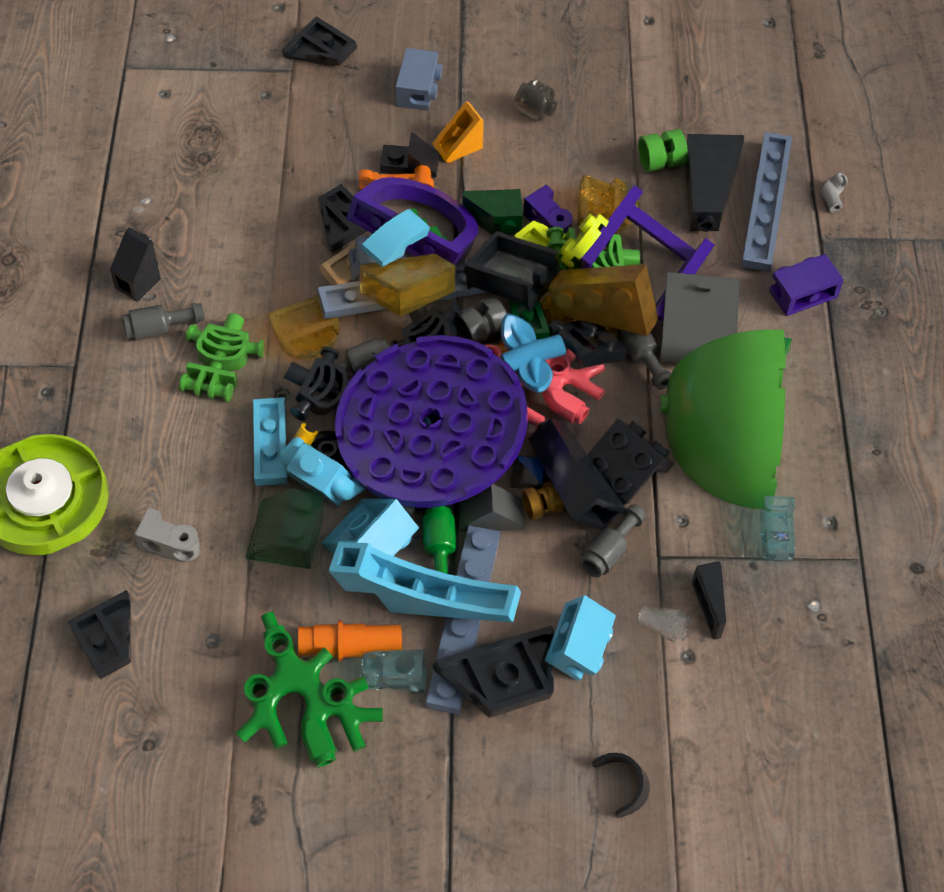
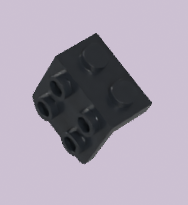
[588,418,674,505]

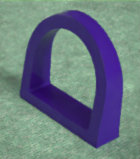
[346,177,478,276]

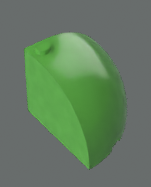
[659,330,786,510]

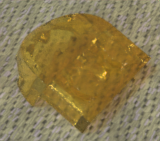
[577,174,640,234]
[267,295,340,360]

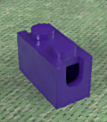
[769,254,844,317]

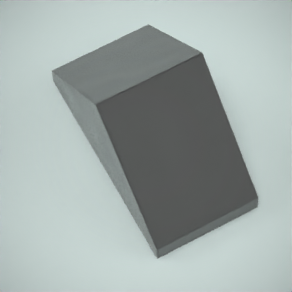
[458,484,525,532]

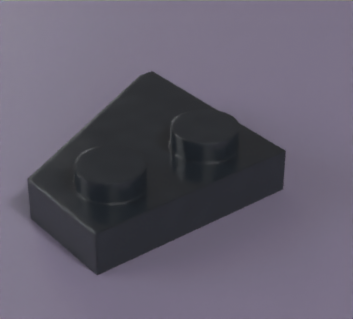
[318,184,367,253]
[67,590,131,679]

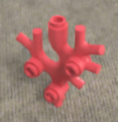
[484,345,605,427]

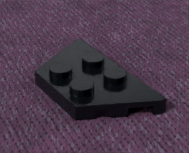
[432,625,554,718]

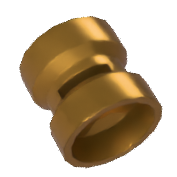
[522,482,564,521]

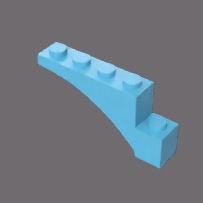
[329,541,521,623]

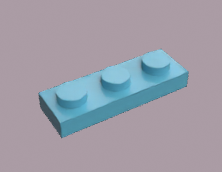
[253,397,288,486]

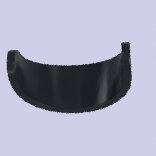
[592,752,650,818]

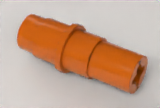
[298,620,402,662]

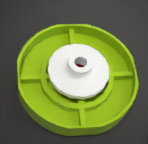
[0,434,109,555]

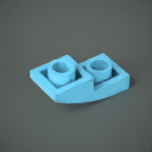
[361,209,430,267]

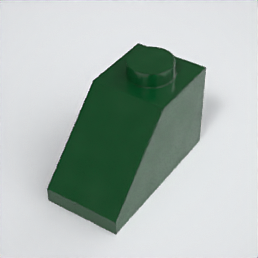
[462,189,523,235]

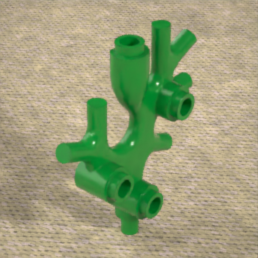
[235,612,383,768]

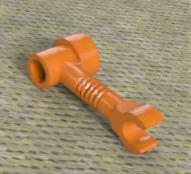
[359,165,434,190]

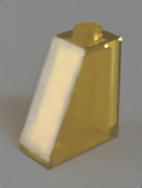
[360,254,455,317]

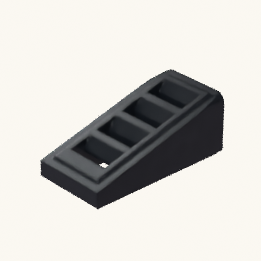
[692,561,726,639]

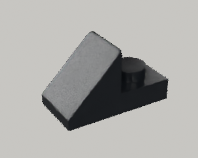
[380,132,440,178]

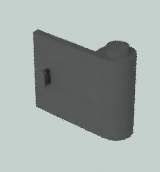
[659,272,740,363]

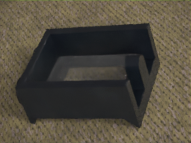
[464,231,560,312]

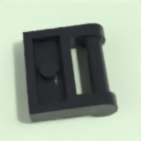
[548,320,628,367]

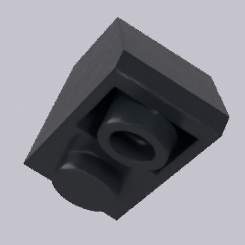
[110,228,161,302]

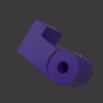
[523,184,573,234]

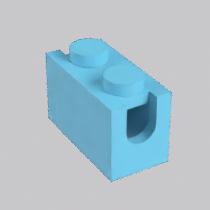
[545,595,616,681]

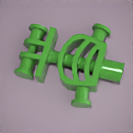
[546,223,640,271]
[179,313,265,402]

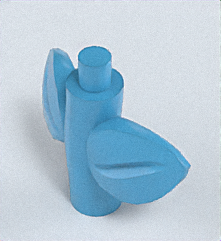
[500,314,566,393]

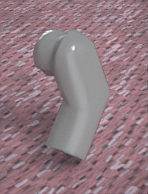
[821,172,848,213]

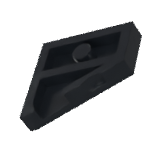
[282,16,357,65]

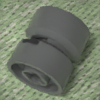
[453,295,507,344]

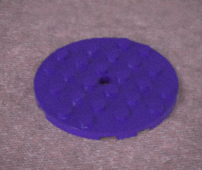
[335,335,528,508]

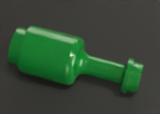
[422,506,456,574]

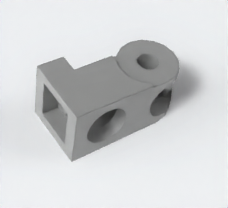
[135,507,201,562]

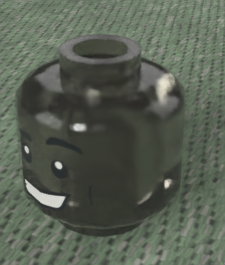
[515,80,558,121]

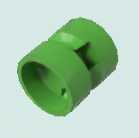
[638,128,688,173]

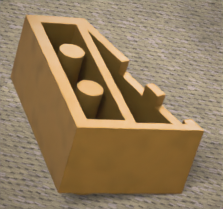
[549,264,659,336]

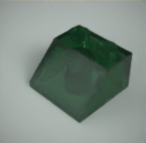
[246,488,325,569]

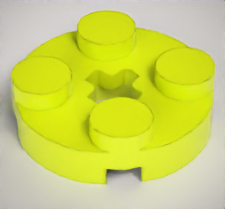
[559,213,609,268]

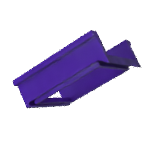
[579,185,715,322]

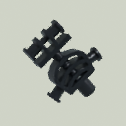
[391,300,463,347]
[284,347,348,421]

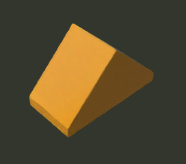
[432,101,484,163]

